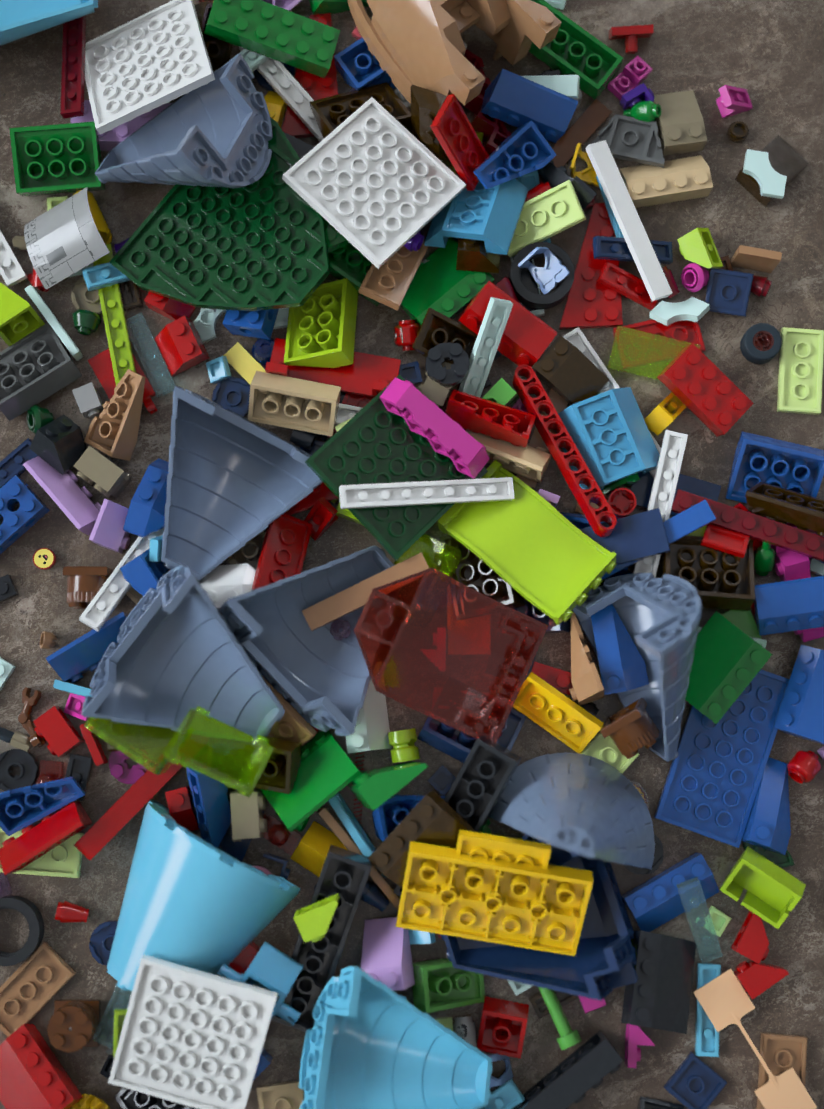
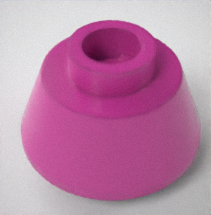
[681,263,709,292]

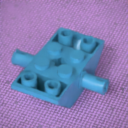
[217,941,303,1026]

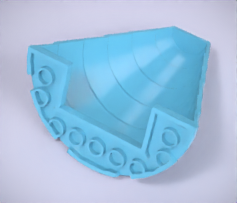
[299,966,493,1109]

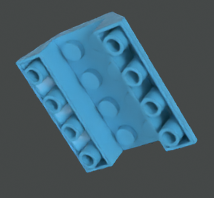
[424,173,528,255]
[555,387,660,490]

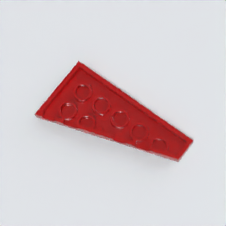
[282,13,338,138]
[559,203,623,330]

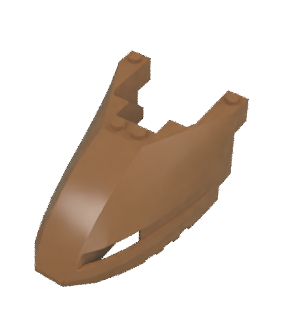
[347,0,562,105]

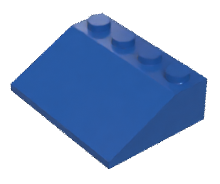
[726,431,824,503]
[774,645,824,744]

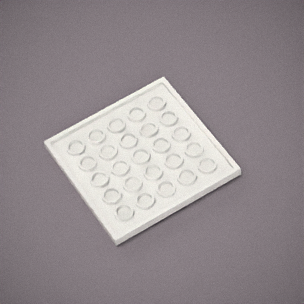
[85,0,215,135]
[282,97,466,269]
[108,955,278,1109]

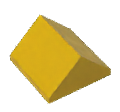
[290,821,347,877]

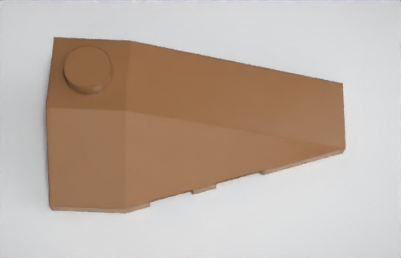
[84,369,145,461]
[569,612,604,706]

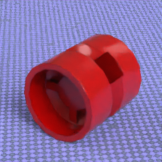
[607,488,637,519]

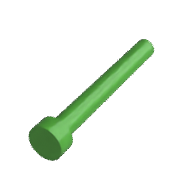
[538,987,582,1050]

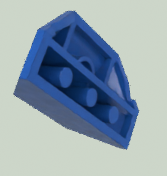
[123,458,169,538]
[186,765,232,848]

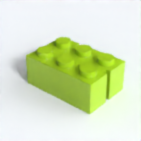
[720,847,806,929]

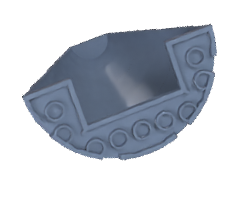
[95,53,273,188]
[161,386,323,580]
[219,545,399,736]
[82,565,285,743]
[572,573,702,762]
[490,752,655,869]

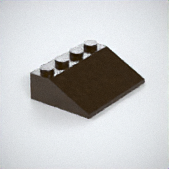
[310,82,412,138]
[439,534,525,620]
[662,535,755,611]
[368,790,476,888]

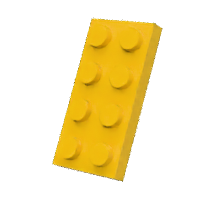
[508,672,604,754]

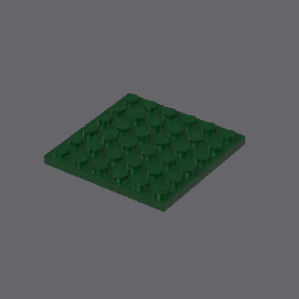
[305,374,488,560]

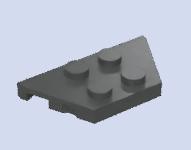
[586,114,665,168]

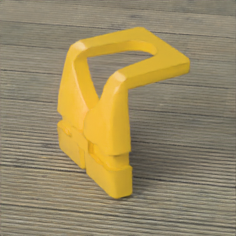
[570,143,599,187]

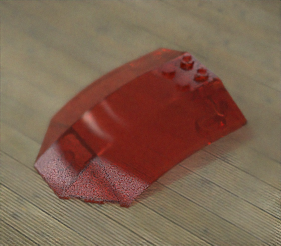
[354,567,548,743]

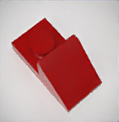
[304,497,338,541]

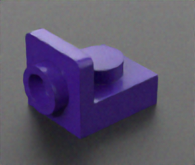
[620,83,654,110]

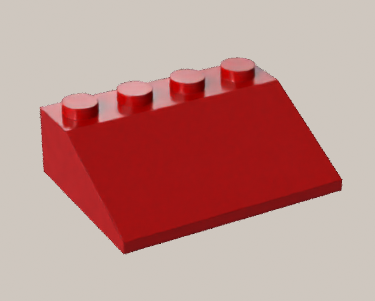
[0,1024,83,1109]

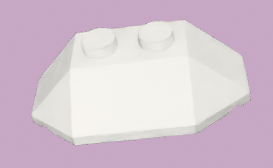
[200,563,256,611]

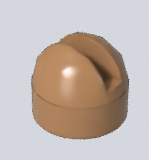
[40,631,57,649]

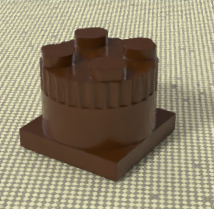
[63,566,114,609]
[600,698,660,759]
[47,1000,101,1053]

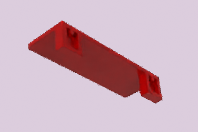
[265,338,401,397]

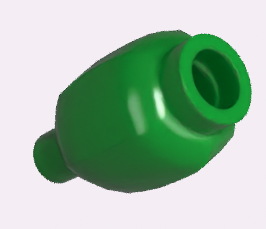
[623,101,662,122]
[754,542,775,576]

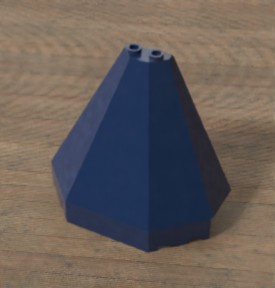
[440,834,638,1001]

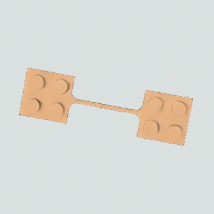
[693,968,817,1109]

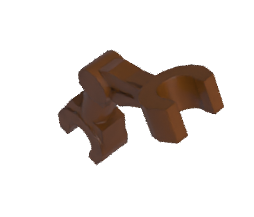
[18,687,47,748]

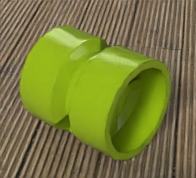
[388,728,420,763]

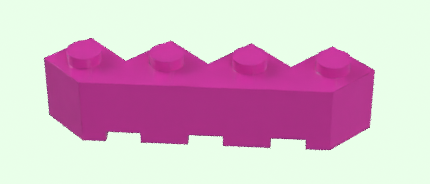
[380,377,490,479]
[771,523,824,642]

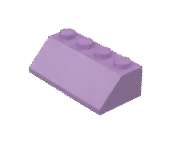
[23,456,102,535]

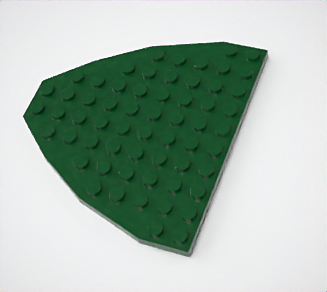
[110,117,331,311]

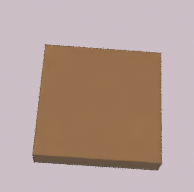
[730,245,782,273]

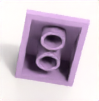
[361,917,415,991]

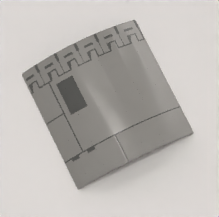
[24,187,109,289]

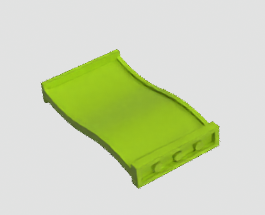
[438,460,617,625]

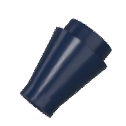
[360,880,390,912]

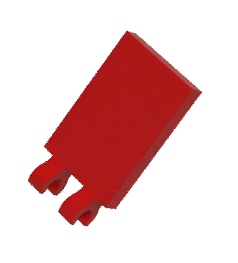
[88,348,158,414]

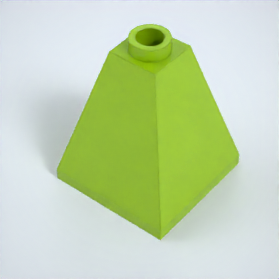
[0,282,45,346]

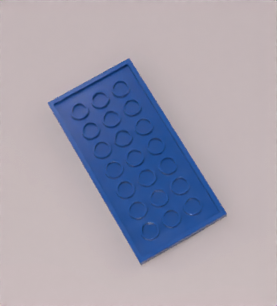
[654,669,790,848]

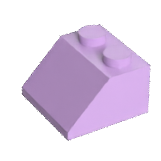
[89,499,130,554]

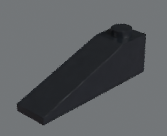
[536,160,597,226]

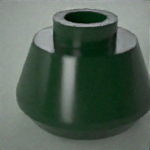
[72,310,102,336]
[27,405,54,434]

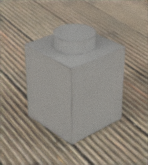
[72,382,104,418]

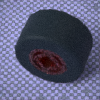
[740,323,782,364]

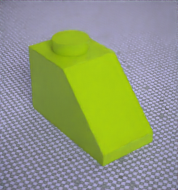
[677,228,723,269]
[293,893,340,943]

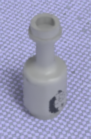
[453,1016,477,1047]

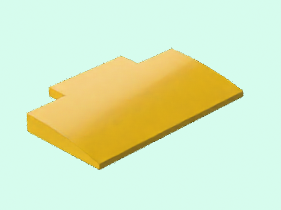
[396,830,593,956]

